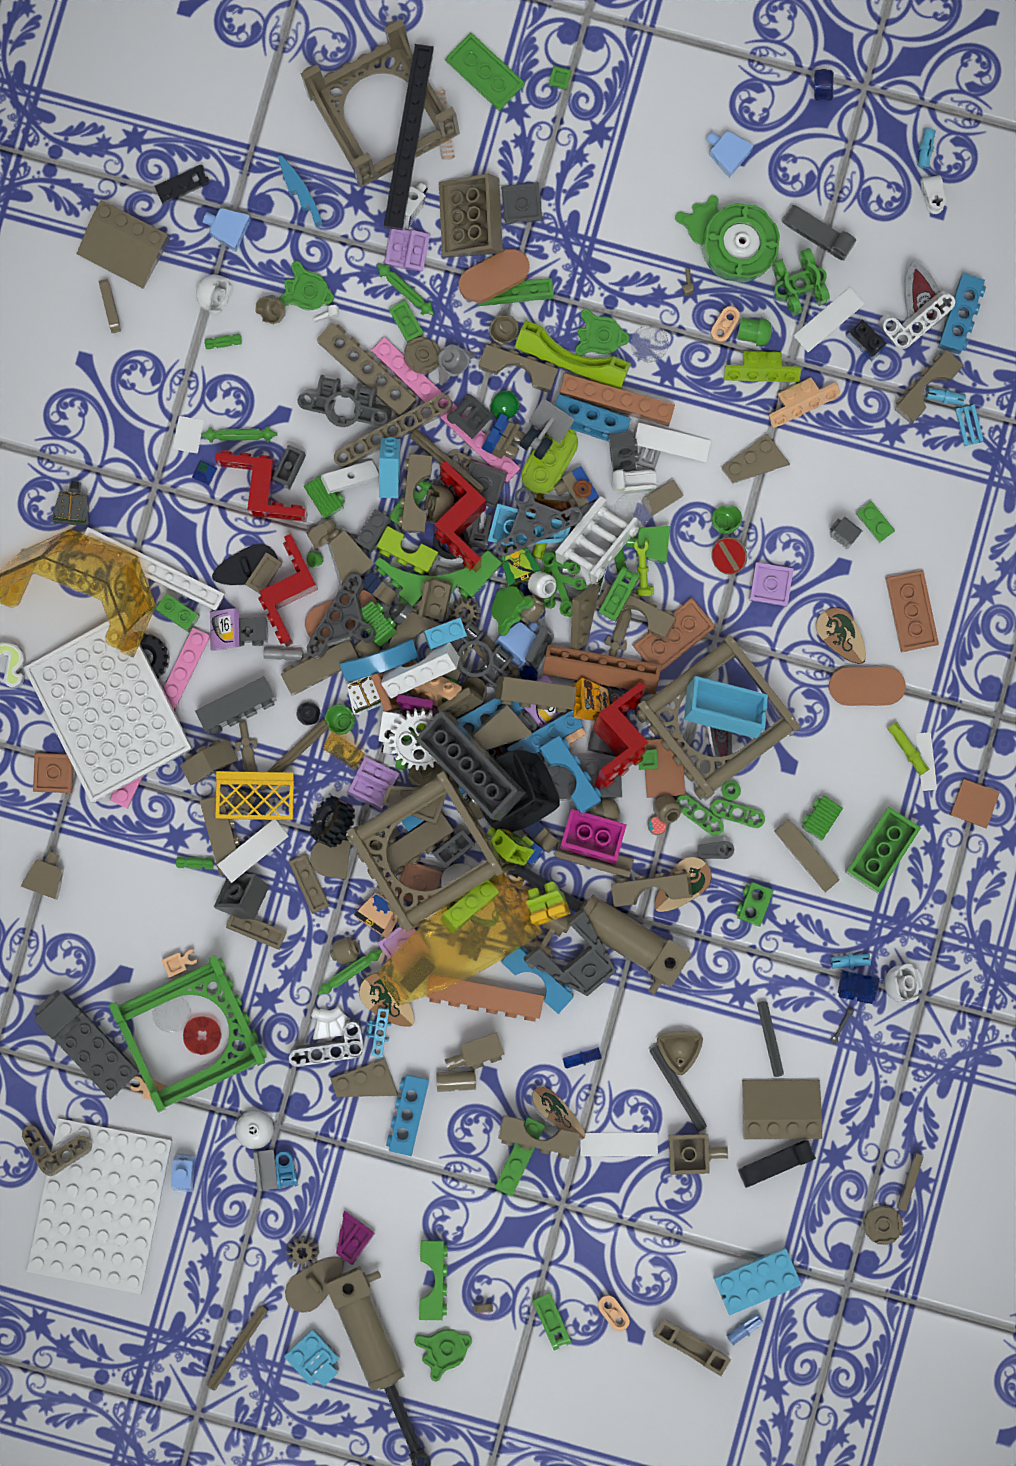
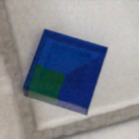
[192,460,218,486]

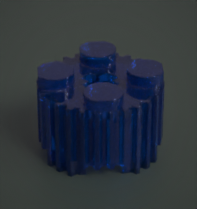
[837,970,880,1004]

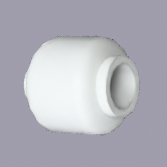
[528,571,556,598]

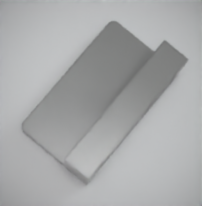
[253,1149,278,1191]

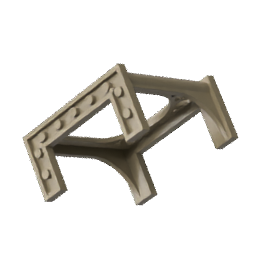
[300,19,460,188]
[635,635,801,801]
[346,771,516,932]

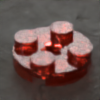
[183,1016,222,1055]

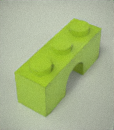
[377,526,439,575]
[440,880,499,934]

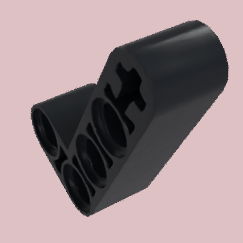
[738,1140,816,1188]

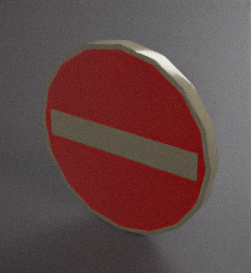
[711,537,747,575]

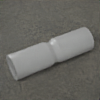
[263,647,303,661]

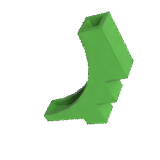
[375,550,502,608]

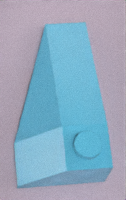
[488,504,571,546]

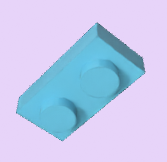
[423,618,467,649]

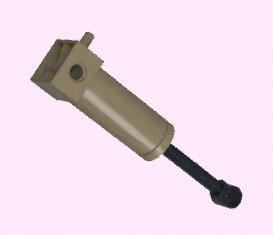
[506,864,692,995]
[324,1266,431,1466]

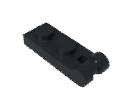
[154,165,210,205]

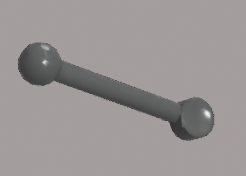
[830,1008,854,1044]

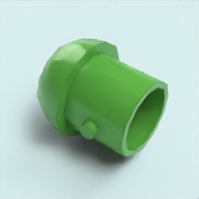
[738,317,772,346]

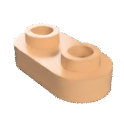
[711,307,740,343]
[598,1295,630,1331]

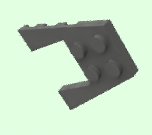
[523,908,616,996]

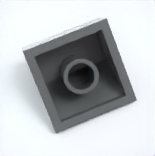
[214,874,269,920]

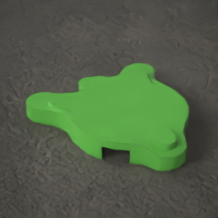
[675,196,719,245]
[279,261,334,311]
[575,308,629,356]
[491,586,534,636]
[414,1329,472,1382]

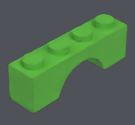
[495,1117,545,1196]
[419,1240,448,1320]

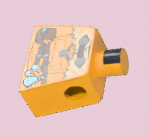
[573,678,613,721]

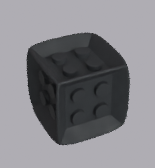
[480,750,560,832]

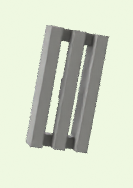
[637,447,661,470]

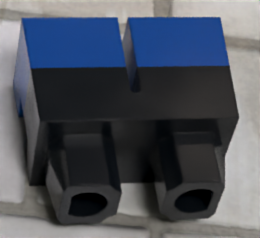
[846,319,887,362]

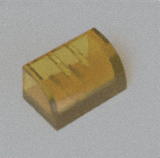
[323,732,365,770]

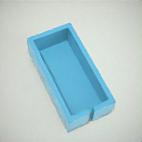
[684,676,768,739]
[713,1247,801,1315]

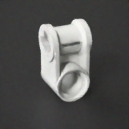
[921,175,946,214]

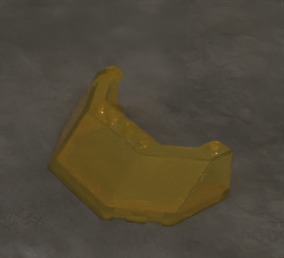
[0,529,156,658]

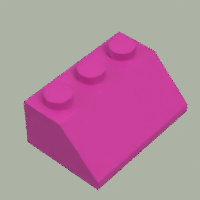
[560,809,627,865]

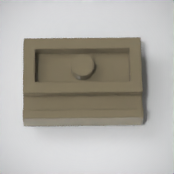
[437,687,484,720]

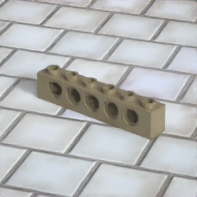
[317,323,416,417]

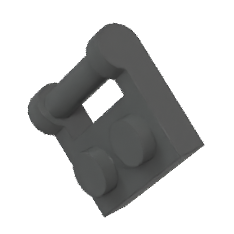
[447,394,494,439]

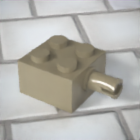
[444,1032,505,1071]
[668,1133,728,1175]

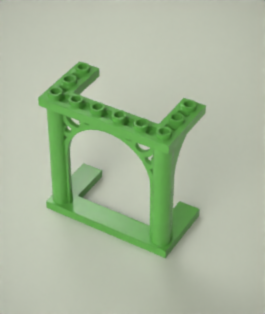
[108,955,267,1113]

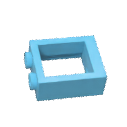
[379,437,400,498]

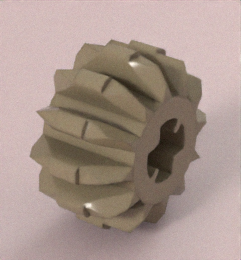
[449,598,481,627]
[286,1236,320,1269]

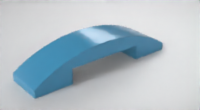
[340,639,419,681]

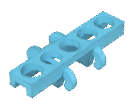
[365,1007,392,1057]

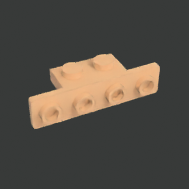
[769,377,841,428]
[401,661,462,707]

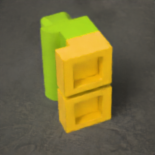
[526,882,571,926]

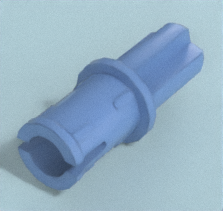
[726,1314,764,1346]

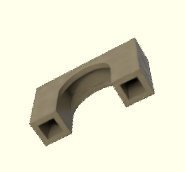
[388,609,473,682]

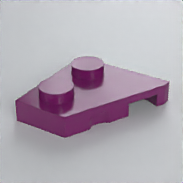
[396,694,434,715]
[336,1211,375,1265]

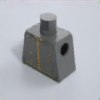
[51,481,90,527]

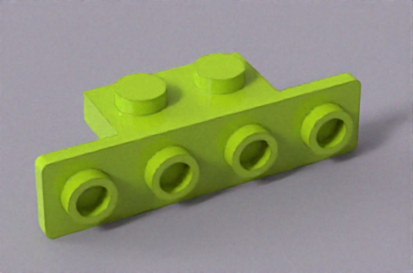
[724,351,801,382]

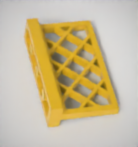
[215,771,294,820]

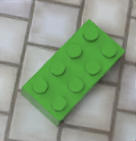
[845,807,921,893]

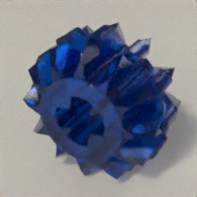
[814,69,834,102]

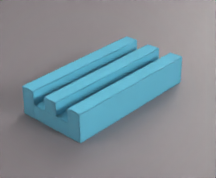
[955,404,984,446]

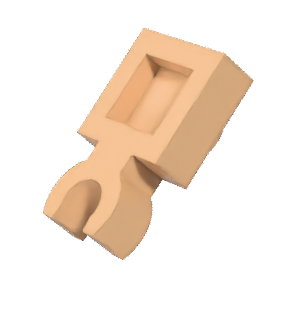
[563,728,586,750]
[161,950,198,978]
[130,1076,167,1101]

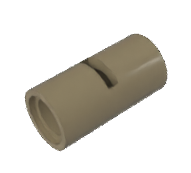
[436,1070,476,1092]

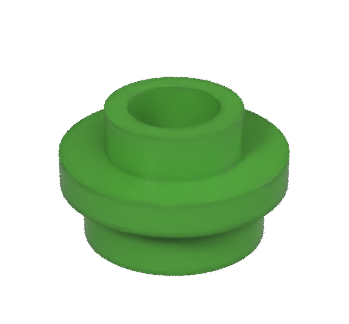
[722,781,741,800]

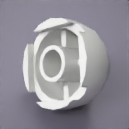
[196,274,232,314]
[884,964,922,1003]
[235,1111,274,1149]

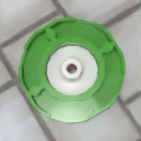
[702,203,780,283]

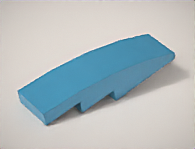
[278,156,323,227]

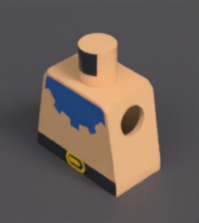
[354,893,400,939]

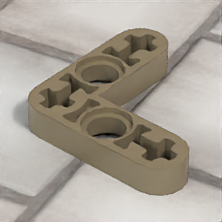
[22,1126,92,1176]

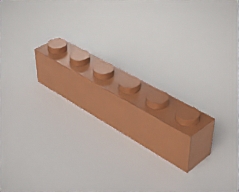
[560,374,675,427]
[542,645,661,694]
[426,974,544,1022]

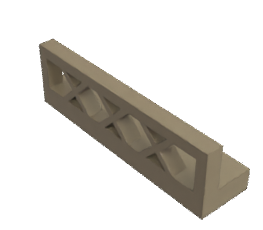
[555,839,634,878]

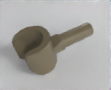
[682,268,694,296]

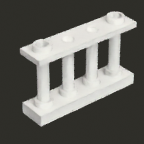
[555,496,639,584]

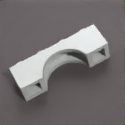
[381,642,460,698]

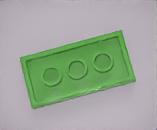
[445,32,525,112]

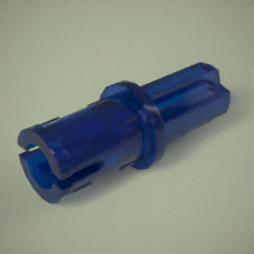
[563,1047,602,1069]

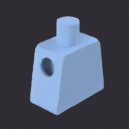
[706,131,754,178]
[203,208,251,252]
[494,622,540,669]
[171,1154,196,1192]

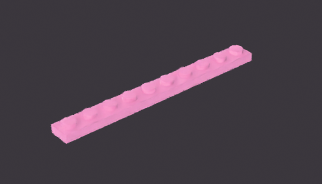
[371,337,521,483]
[110,628,210,809]

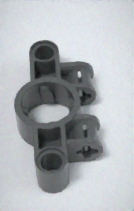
[297,375,392,427]
[444,620,513,691]

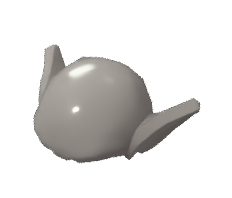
[438,344,476,386]

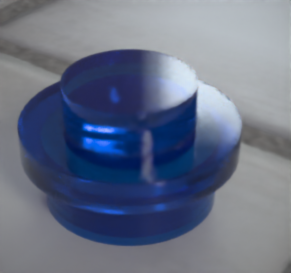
[519,665,538,681]

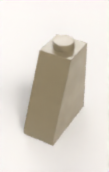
[327,528,374,586]
[470,704,532,750]

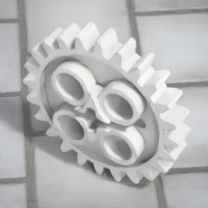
[389,708,439,770]

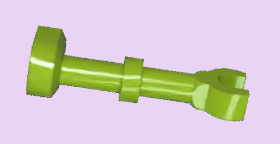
[634,540,654,596]

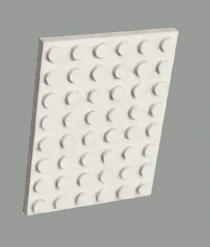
[24,613,193,803]
[27,1118,172,1294]

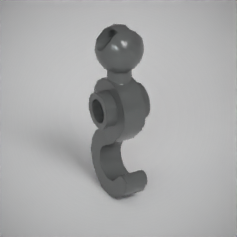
[389,603,413,625]

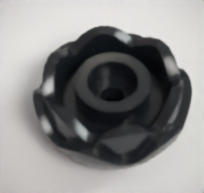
[296,702,320,726]

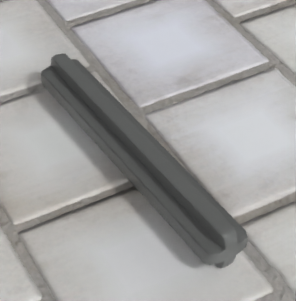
[757,1001,784,1077]

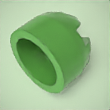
[307,552,323,567]

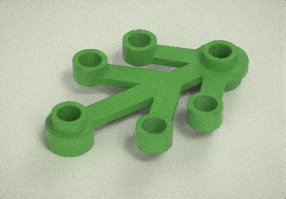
[542,551,587,617]

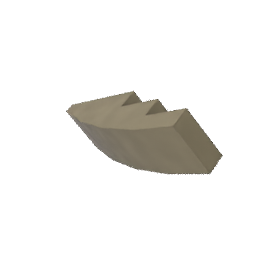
[774,819,840,892]

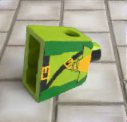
[501,545,542,587]
[488,828,535,866]

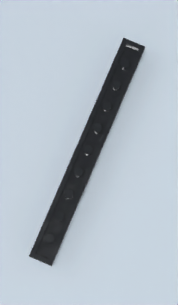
[383,44,434,231]

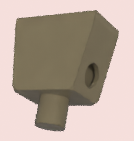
[21,852,64,900]

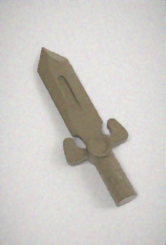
[605,609,632,657]
[235,722,257,786]

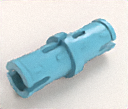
[917,128,936,169]
[926,387,966,406]
[830,953,871,969]

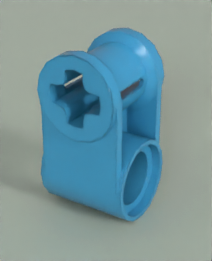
[275,1150,298,1189]

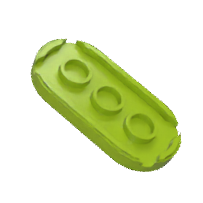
[522,429,578,495]

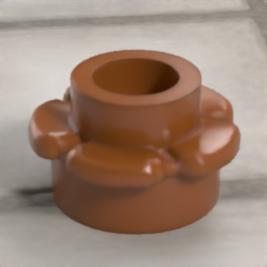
[573,480,592,499]

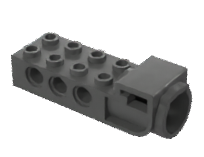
[33,990,140,1099]

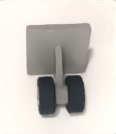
[520,399,575,460]

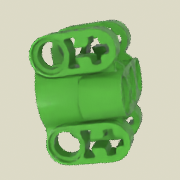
[772,248,830,317]

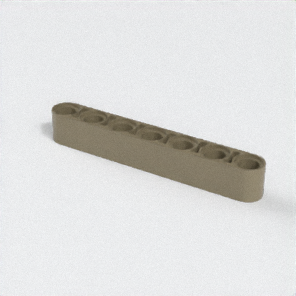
[334,394,453,468]

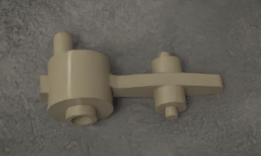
[528,915,572,969]

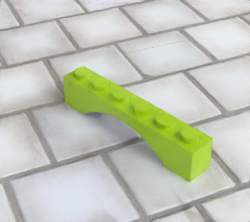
[515,320,631,389]

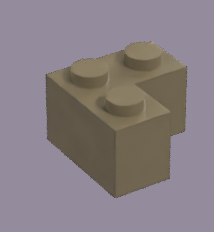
[180,740,238,786]

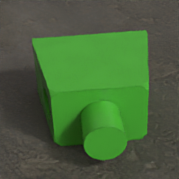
[626,526,670,565]

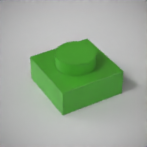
[549,66,572,90]
[638,749,658,770]

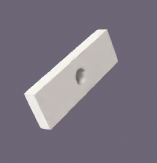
[321,460,379,494]

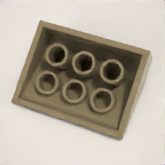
[439,173,503,257]
[76,200,170,289]
[742,1080,822,1139]

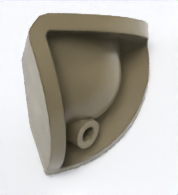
[657,1031,703,1075]

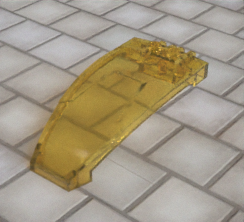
[377,874,543,1006]

